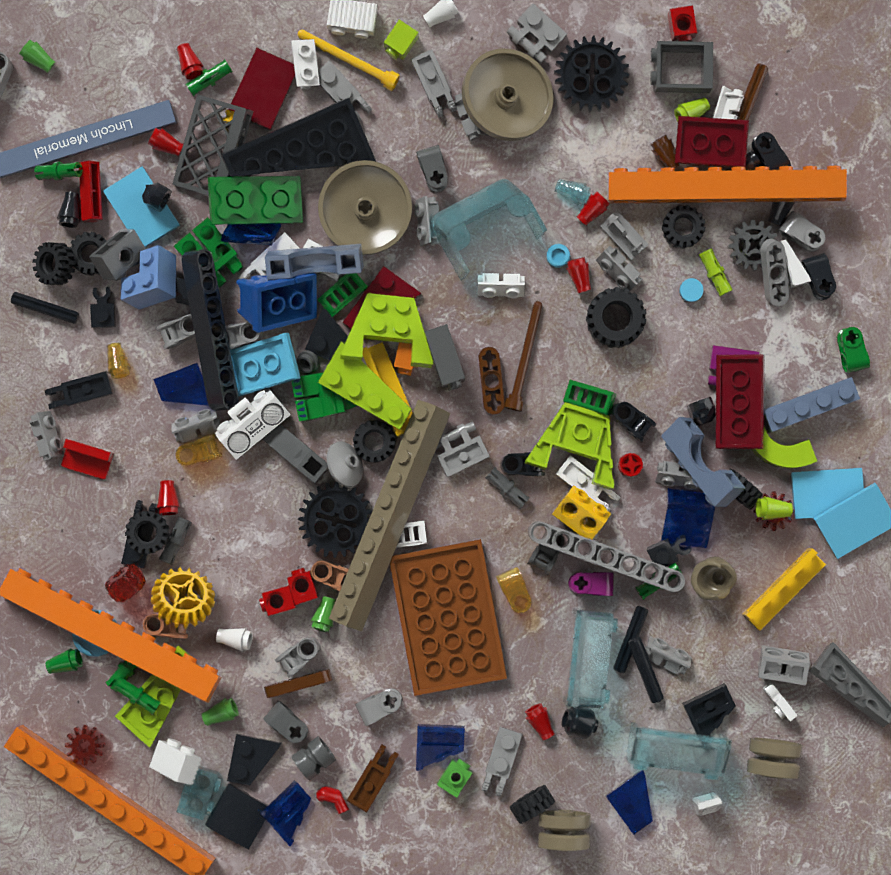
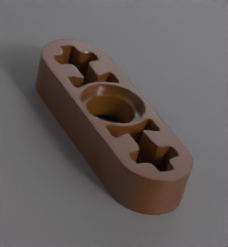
[478,347,505,415]
[264,669,332,698]

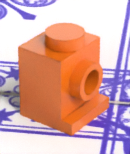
[394,342,418,376]

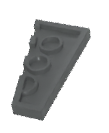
[809,642,891,727]

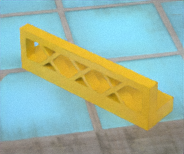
[363,342,412,437]
[742,548,826,631]

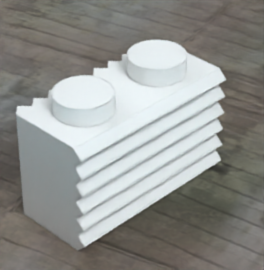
[327,0,378,39]
[149,738,202,785]

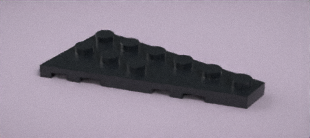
[221,98,376,177]

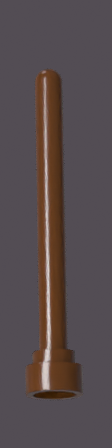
[504,301,543,412]

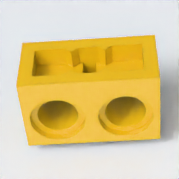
[552,485,611,540]

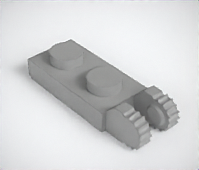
[411,49,457,118]
[318,60,372,121]
[481,726,522,796]

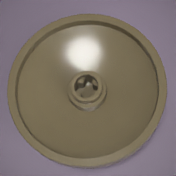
[462,48,553,141]
[318,160,412,255]

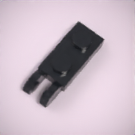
[44,371,113,410]
[121,500,157,569]

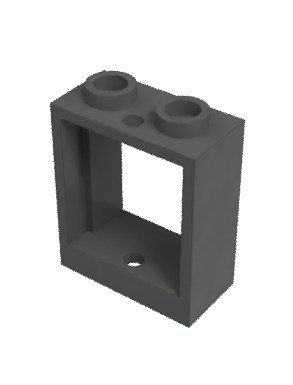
[650,41,713,93]
[425,324,465,391]

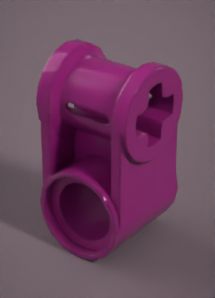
[568,572,614,596]

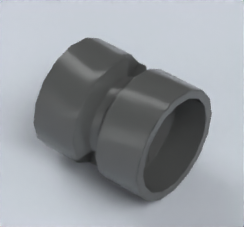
[291,736,336,781]

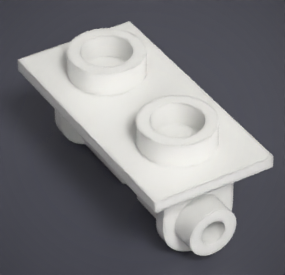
[291,39,320,90]
[713,86,744,119]
[477,273,525,298]

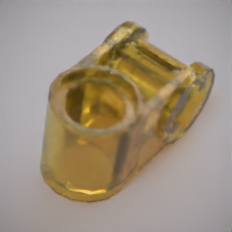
[175,434,223,467]
[496,567,532,613]

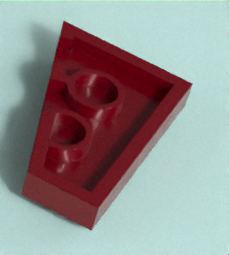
[343,266,421,329]

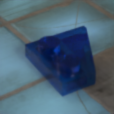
[221,224,282,246]
[153,363,209,406]
[416,724,465,771]
[605,769,653,835]
[260,780,311,846]

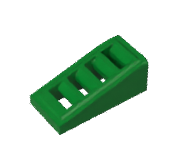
[317,273,368,317]
[563,380,616,416]

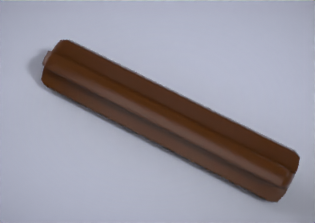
[736,63,768,120]

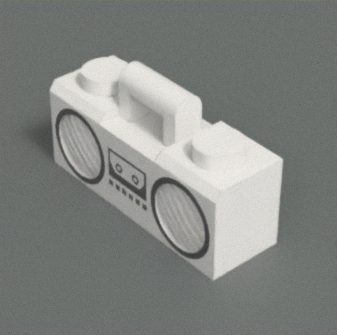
[215,388,291,460]

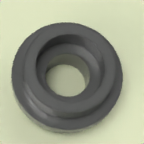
[296,350,319,373]

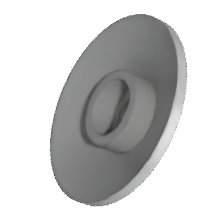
[327,441,363,487]

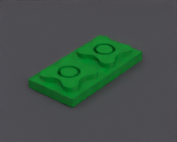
[208,176,303,225]

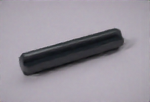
[11,292,79,324]
[613,606,648,673]
[628,637,664,703]

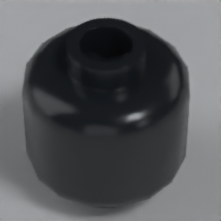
[561,705,598,739]

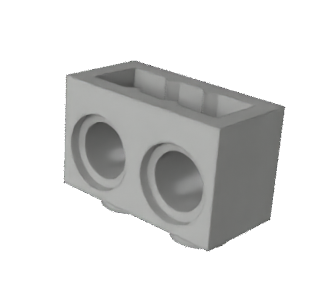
[758,645,810,685]

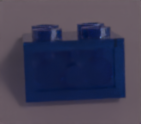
[661,488,715,548]

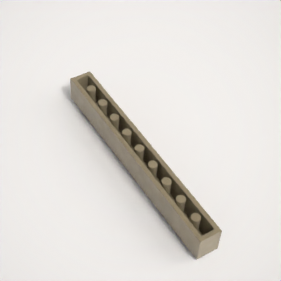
[329,400,451,632]

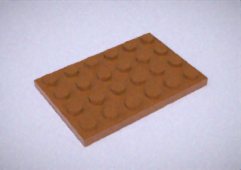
[390,539,507,696]

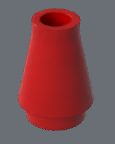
[177,43,203,80]
[148,128,183,157]
[576,191,610,226]
[566,257,591,293]
[157,480,180,516]
[525,703,555,740]

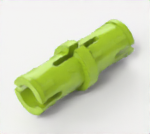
[699,248,733,297]

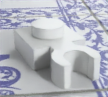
[763,683,798,721]

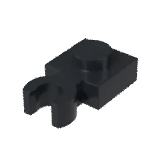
[90,287,116,328]
[647,535,692,567]

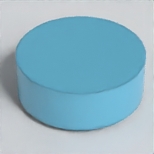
[546,244,570,268]
[679,278,703,302]

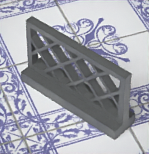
[172,94,253,196]

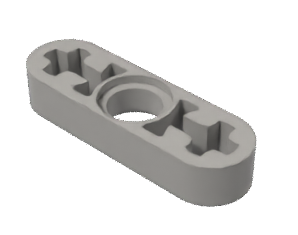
[760,239,789,306]

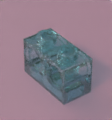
[176,766,222,820]

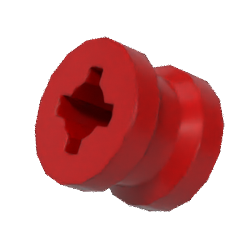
[618,453,643,477]

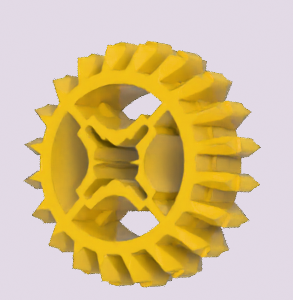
[151,567,215,629]

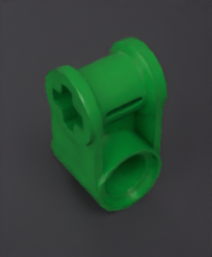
[837,327,870,374]

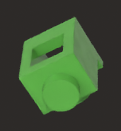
[437,758,472,798]

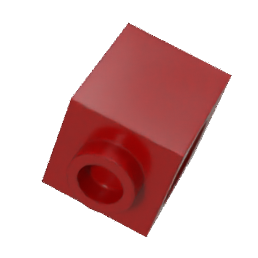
[668,5,697,42]
[287,568,319,605]
[259,585,297,616]

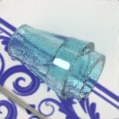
[555,179,591,205]

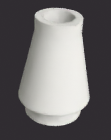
[423,0,459,27]
[216,628,253,652]

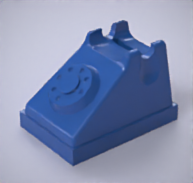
[236,273,317,333]

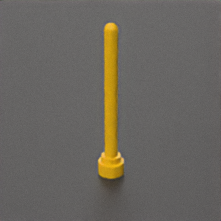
[297,30,400,91]

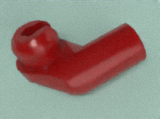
[316,786,349,814]

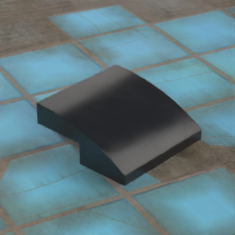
[205,783,272,850]

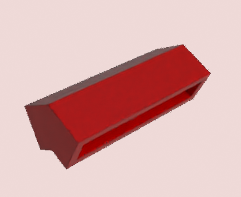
[79,160,103,223]

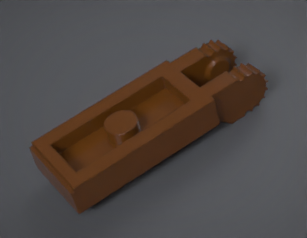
[347,744,399,813]

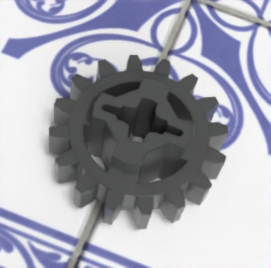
[727,220,777,271]

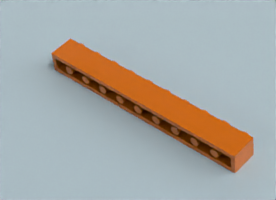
[609,165,847,204]
[0,568,222,703]
[3,724,216,875]

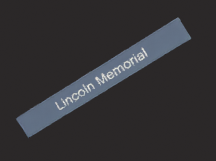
[0,100,177,178]

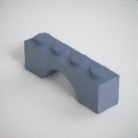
[265,244,364,280]
[764,377,860,433]
[661,417,745,507]

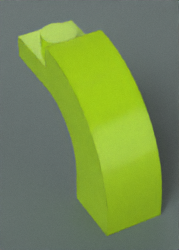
[751,427,818,468]

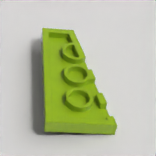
[318,341,412,430]
[115,645,191,748]

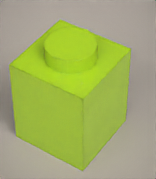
[384,19,419,60]

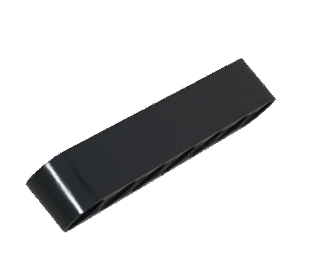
[182,249,239,411]

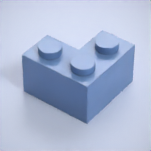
[121,245,176,310]

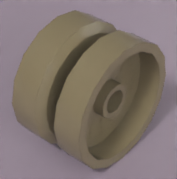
[747,737,803,779]
[538,809,591,851]

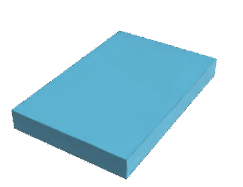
[103,166,180,248]
[230,333,301,397]
[791,468,864,519]
[814,483,891,559]

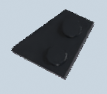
[305,308,348,361]
[682,683,736,745]
[227,734,281,785]

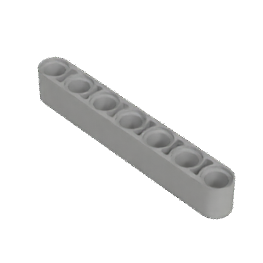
[528,521,685,592]

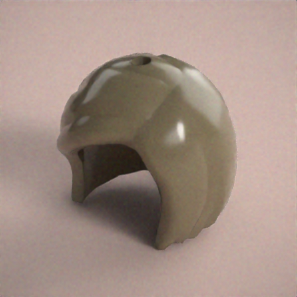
[691,556,737,601]

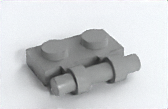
[506,3,567,63]
[436,421,490,477]

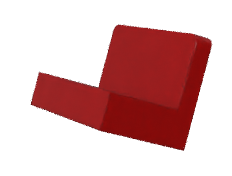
[61,439,114,479]

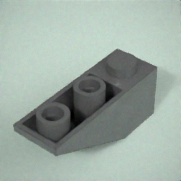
[262,424,328,484]

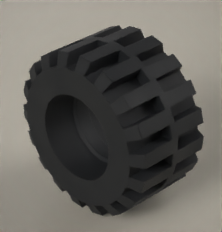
[586,287,647,348]

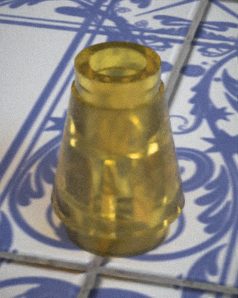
[107,343,131,379]

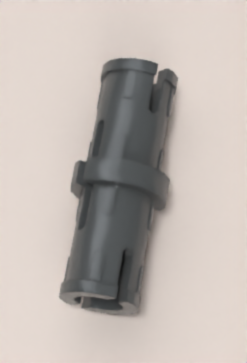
[485,467,530,509]
[159,516,192,565]

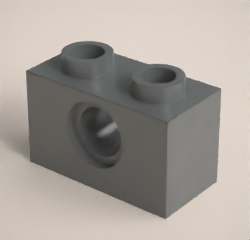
[89,229,146,281]

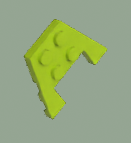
[340,293,433,368]
[525,402,614,490]

